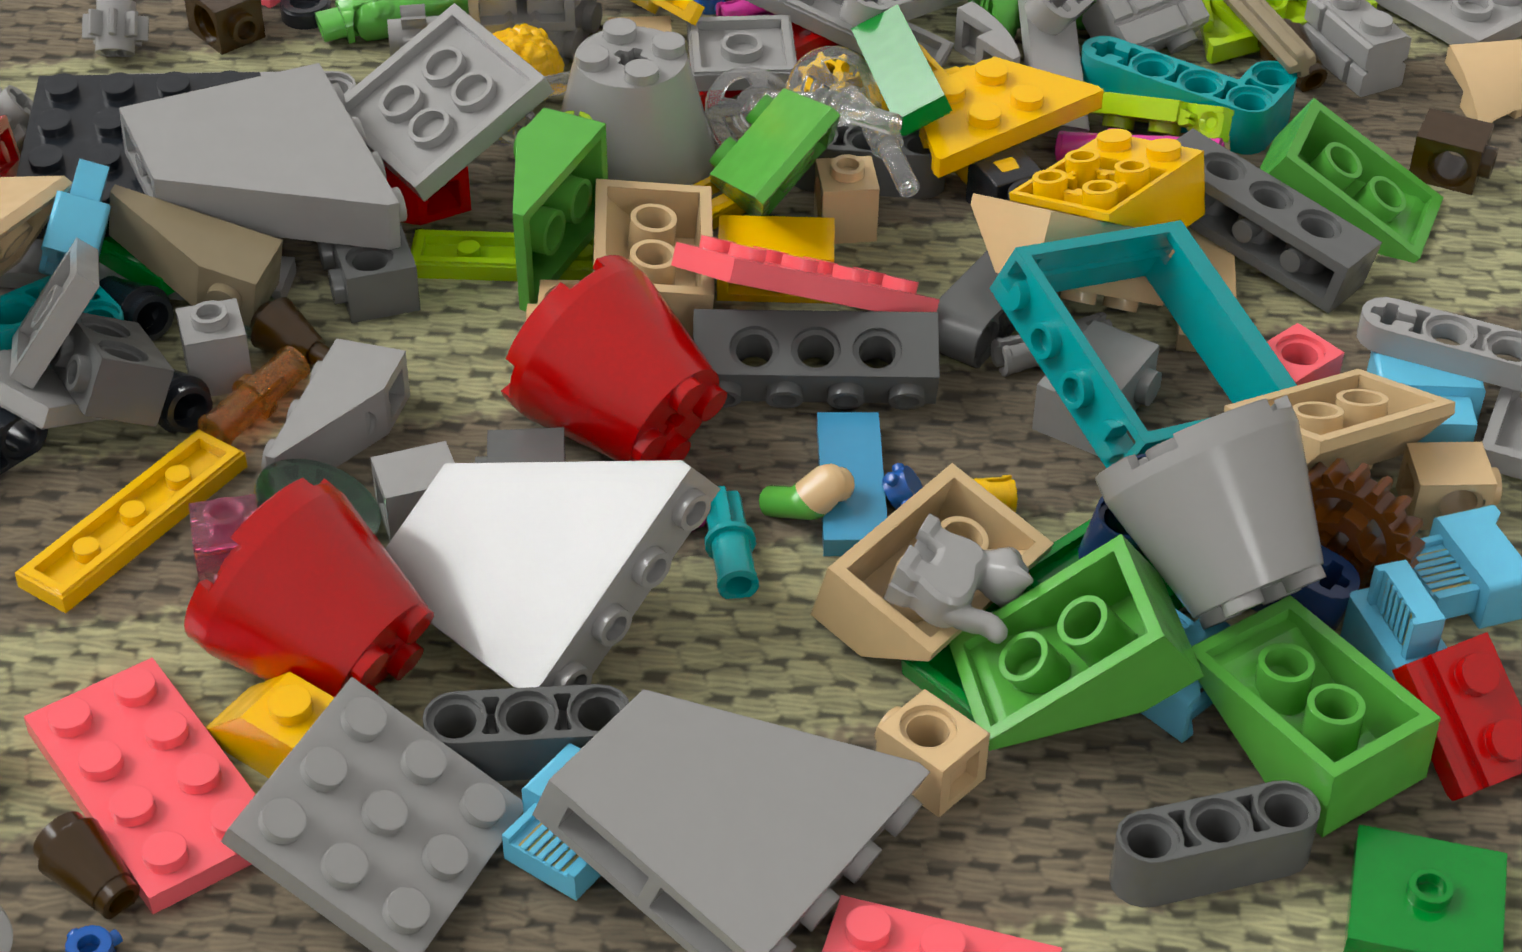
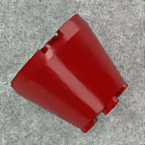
[501,255,727,461]
[184,478,434,697]

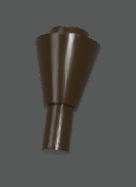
[250,297,330,366]

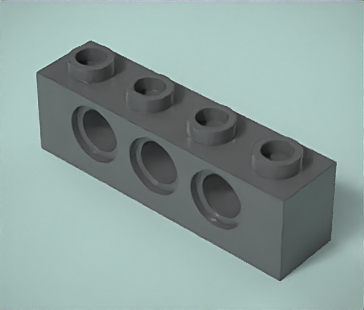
[1176,129,1382,314]
[693,309,940,410]

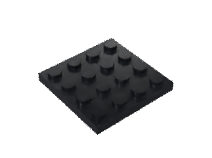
[16,70,261,238]

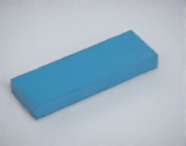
[817,412,887,556]

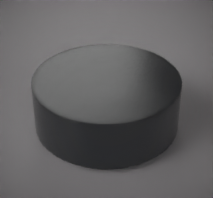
[280,0,332,30]

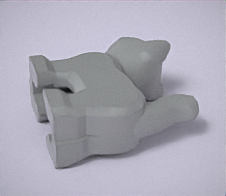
[884,513,1033,644]

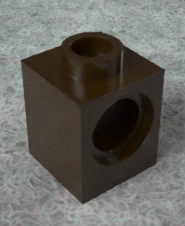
[184,0,266,55]
[1409,108,1499,195]

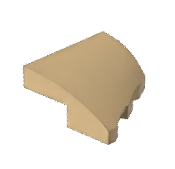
[1445,39,1522,123]

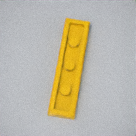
[15,429,248,614]

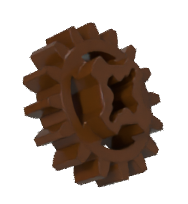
[1308,458,1426,590]

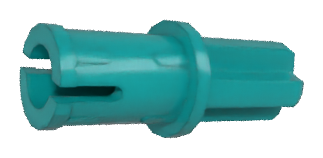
[704,485,759,599]

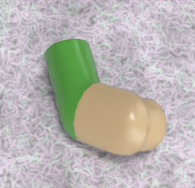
[759,463,855,520]

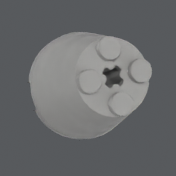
[561,18,715,185]
[1095,395,1326,630]

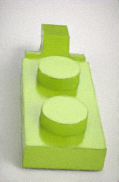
[1091,92,1234,143]

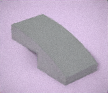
[954,1,1021,64]

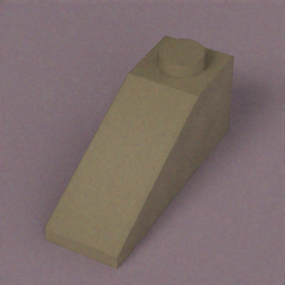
[109,184,283,327]

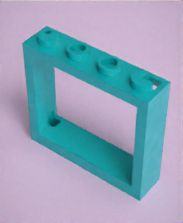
[989,220,1297,468]

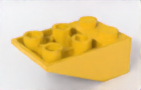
[1009,129,1205,228]

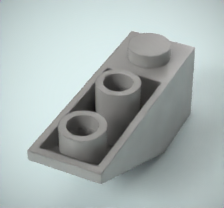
[261,338,410,497]

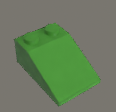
[709,88,841,216]
[1260,98,1444,263]
[512,107,608,311]
[949,534,1204,751]
[1191,595,1441,837]

